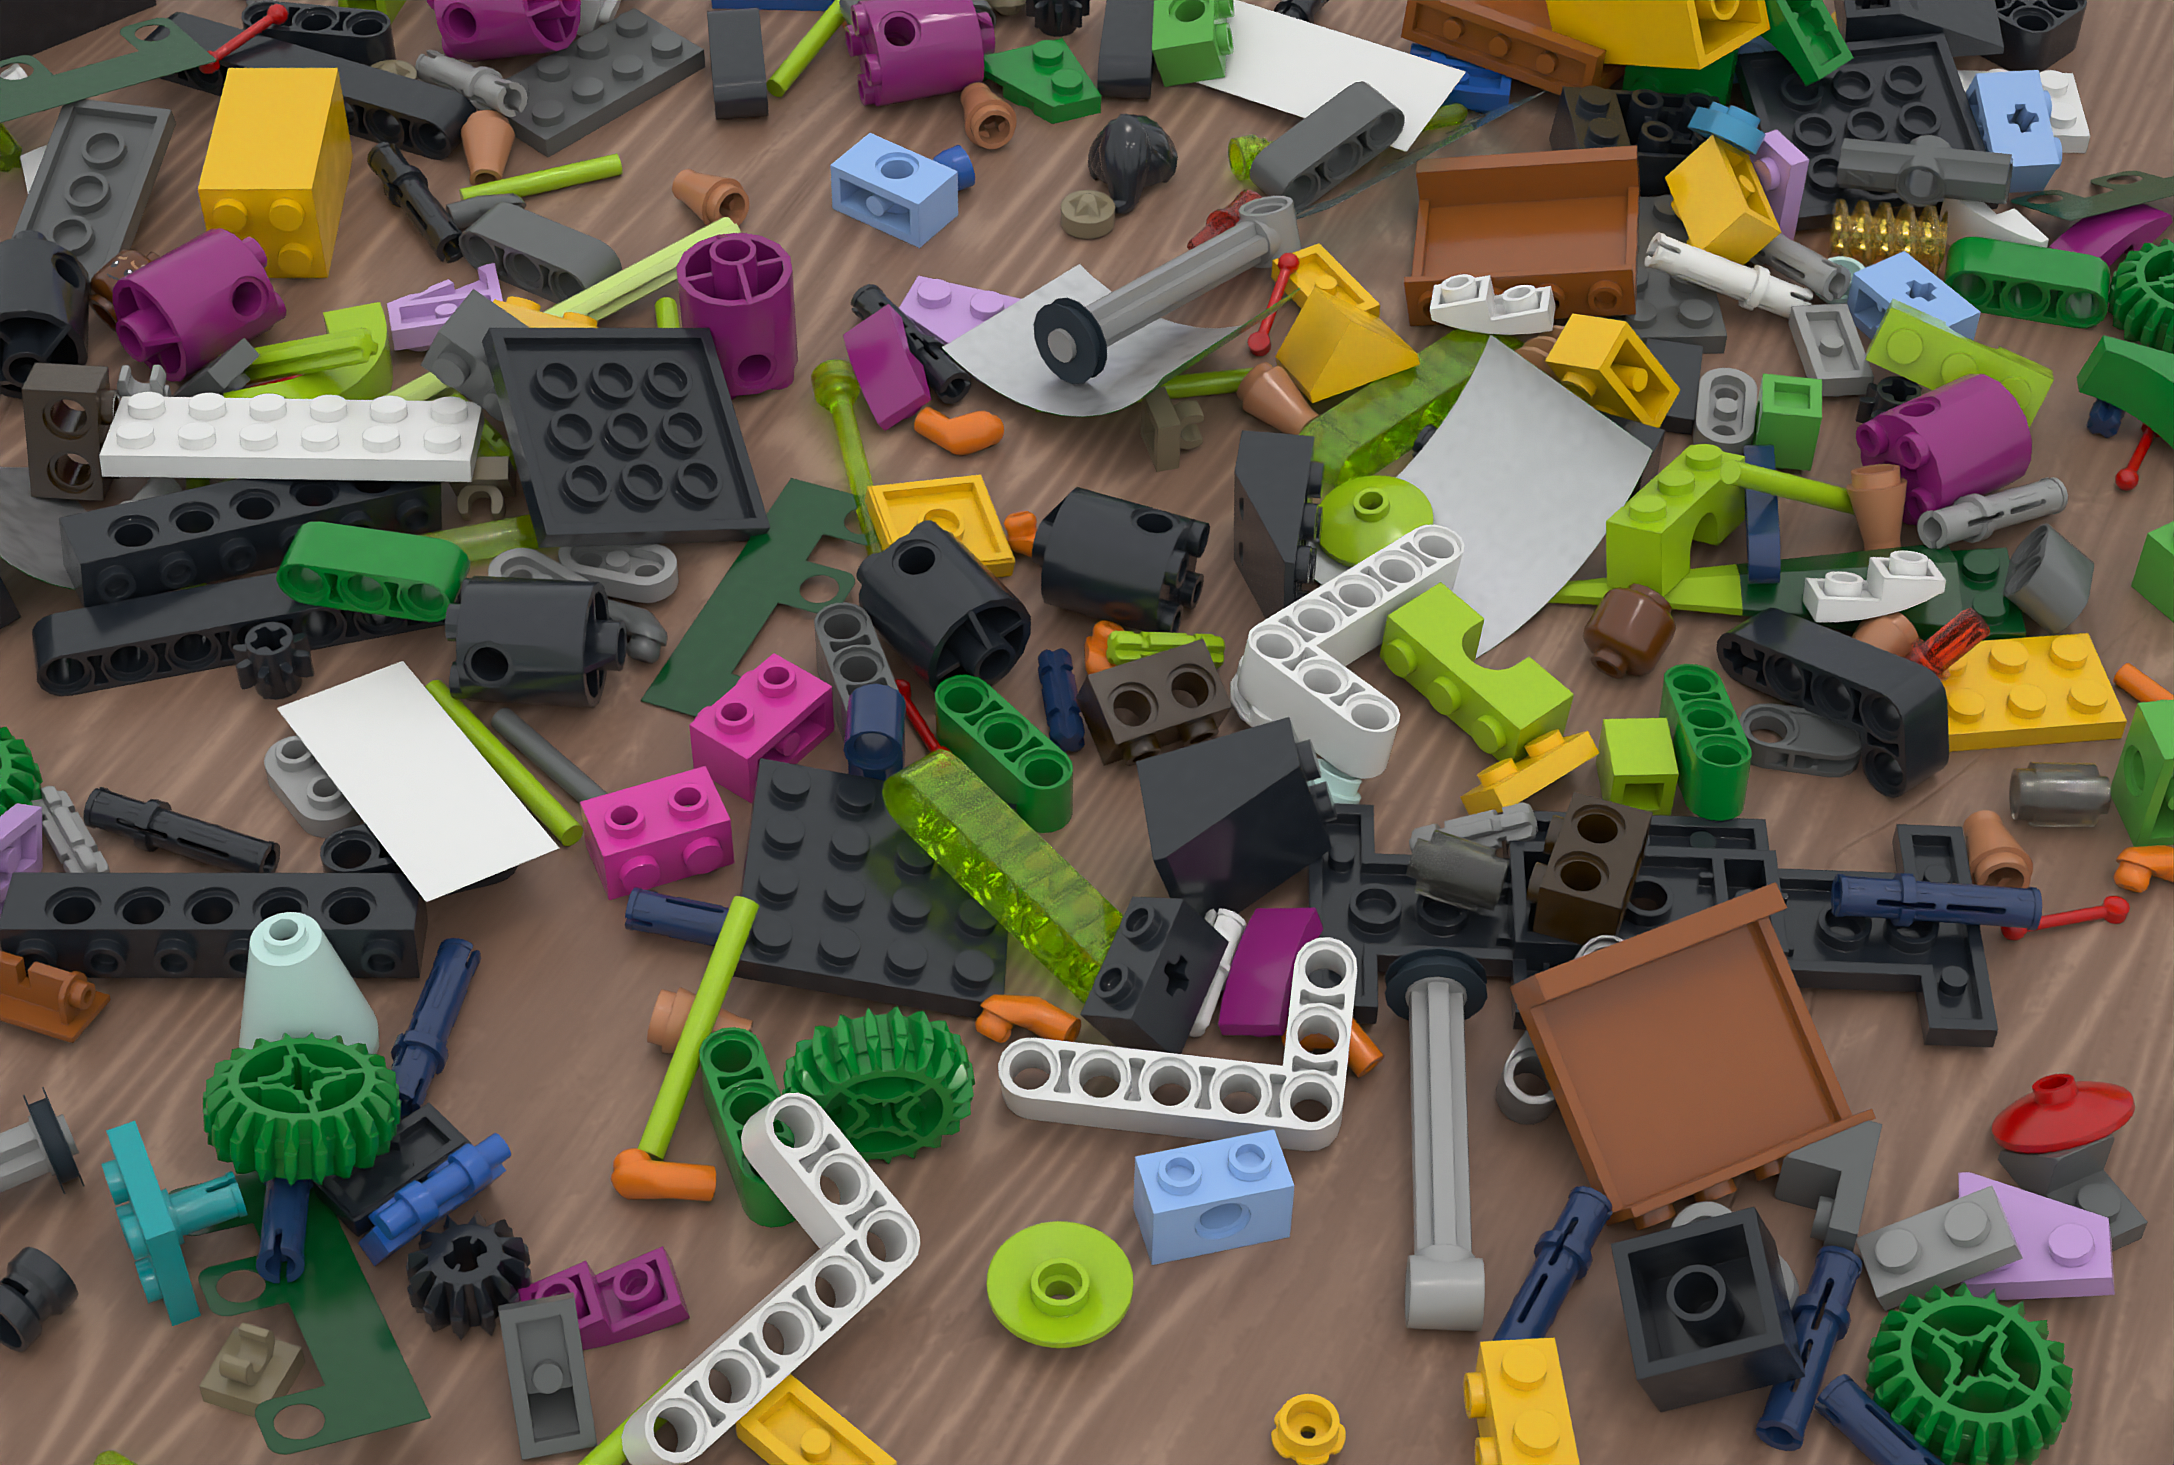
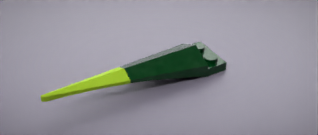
[1548,544,2026,645]

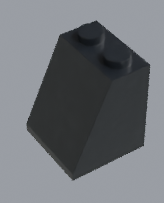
[1136,717,1337,922]

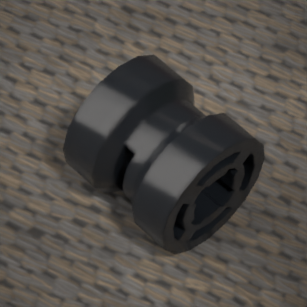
[0,1247,78,1352]

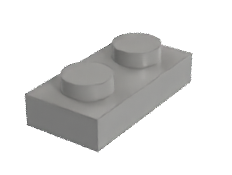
[1788,303,1874,397]
[1856,1186,2023,1311]

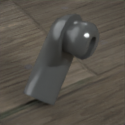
[446,193,526,230]
[608,599,668,664]

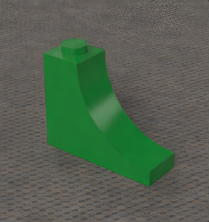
[1760,0,1854,86]
[2076,335,2174,449]

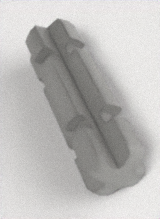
[31,786,109,873]
[1409,803,1538,857]

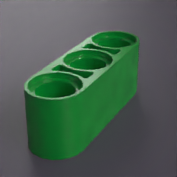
[1944,237,2110,328]
[276,522,470,622]
[1659,664,1752,821]
[935,675,1073,833]
[699,1027,796,1228]

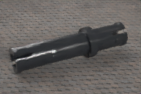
[367,142,463,263]
[851,284,971,404]
[83,787,280,873]

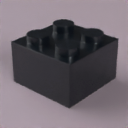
[1611,1207,1806,1412]

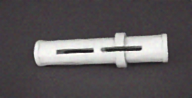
[1644,232,1813,319]

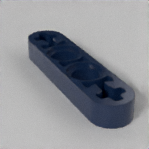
[1743,445,1781,584]

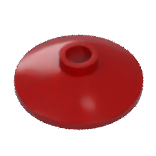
[1992,1074,2135,1153]

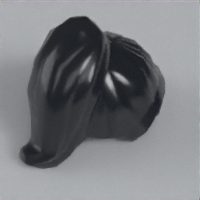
[1088,113,1178,214]

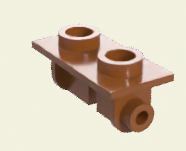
[0,951,111,1043]

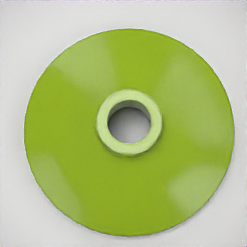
[1318,475,1434,568]
[987,1221,1133,1348]

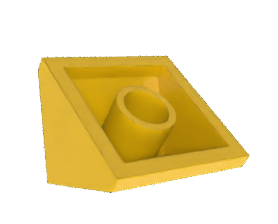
[1275,286,1420,403]

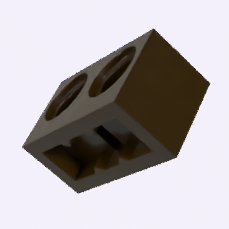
[22,363,121,501]
[1076,639,1232,766]
[1526,792,1653,945]

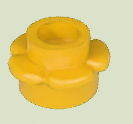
[1271,1394,1346,1465]

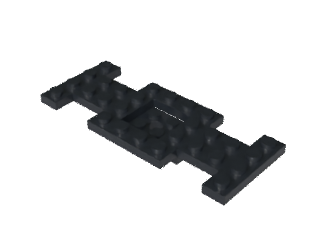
[1307,803,1998,1048]

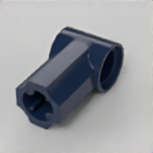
[843,684,906,784]

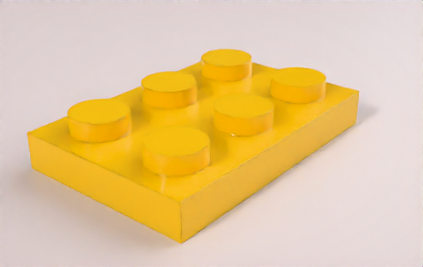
[1908,633,2127,752]

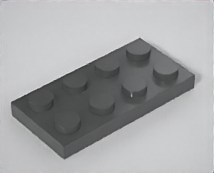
[478,8,705,157]
[11,99,176,295]
[1604,195,1727,354]

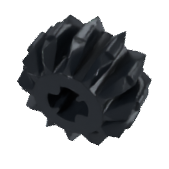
[406,1210,533,1341]

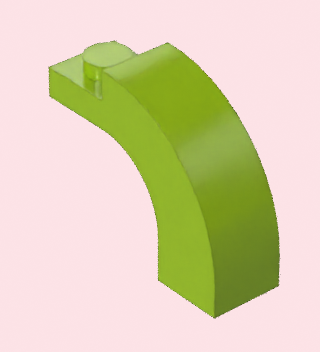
[223,302,393,400]

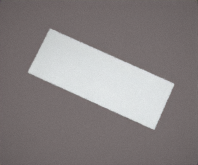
[1156,0,1466,152]
[277,661,559,902]

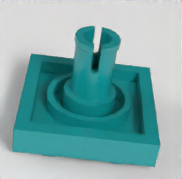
[101,1121,247,1326]

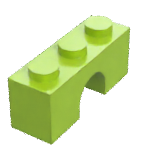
[1865,298,2054,428]
[1606,444,1745,597]
[1379,582,1574,763]

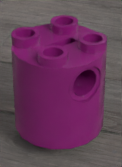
[427,0,581,63]
[845,0,995,107]
[113,228,286,382]
[676,233,798,400]
[1856,374,2032,525]

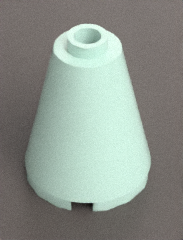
[239,912,379,1054]

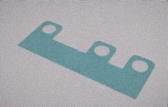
[1295,91,1545,220]

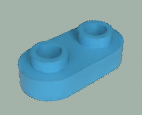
[1688,101,1766,155]

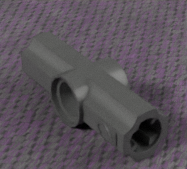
[1837,135,2013,207]

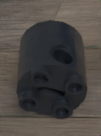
[0,230,90,399]
[1032,487,1210,633]
[856,520,1031,693]
[445,575,627,708]

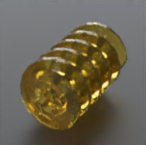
[1828,199,1948,276]

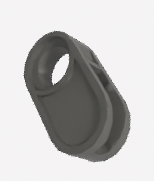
[1739,704,1861,777]

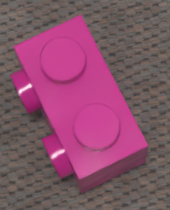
[689,653,835,804]
[580,766,735,900]

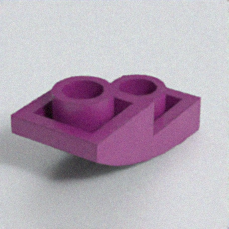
[2049,203,2173,267]
[843,304,931,431]
[1218,908,1323,1037]
[518,1246,690,1350]

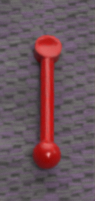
[199,4,288,73]
[1247,253,1300,356]
[2115,423,2160,491]
[895,679,954,771]
[2000,896,2130,941]

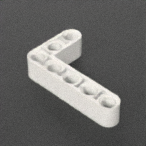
[1237,525,1465,779]
[998,937,1357,1151]
[621,1093,920,1465]

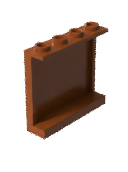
[1401,0,1626,95]
[1404,145,1641,326]
[1510,882,1876,1231]

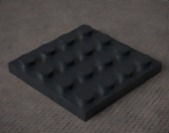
[1735,32,1999,231]
[482,328,770,548]
[733,758,1016,1018]

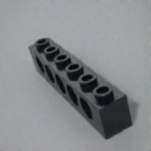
[59,479,442,608]
[0,872,428,978]

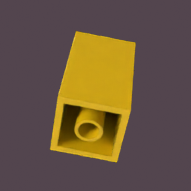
[1546,0,1770,70]
[198,68,353,278]

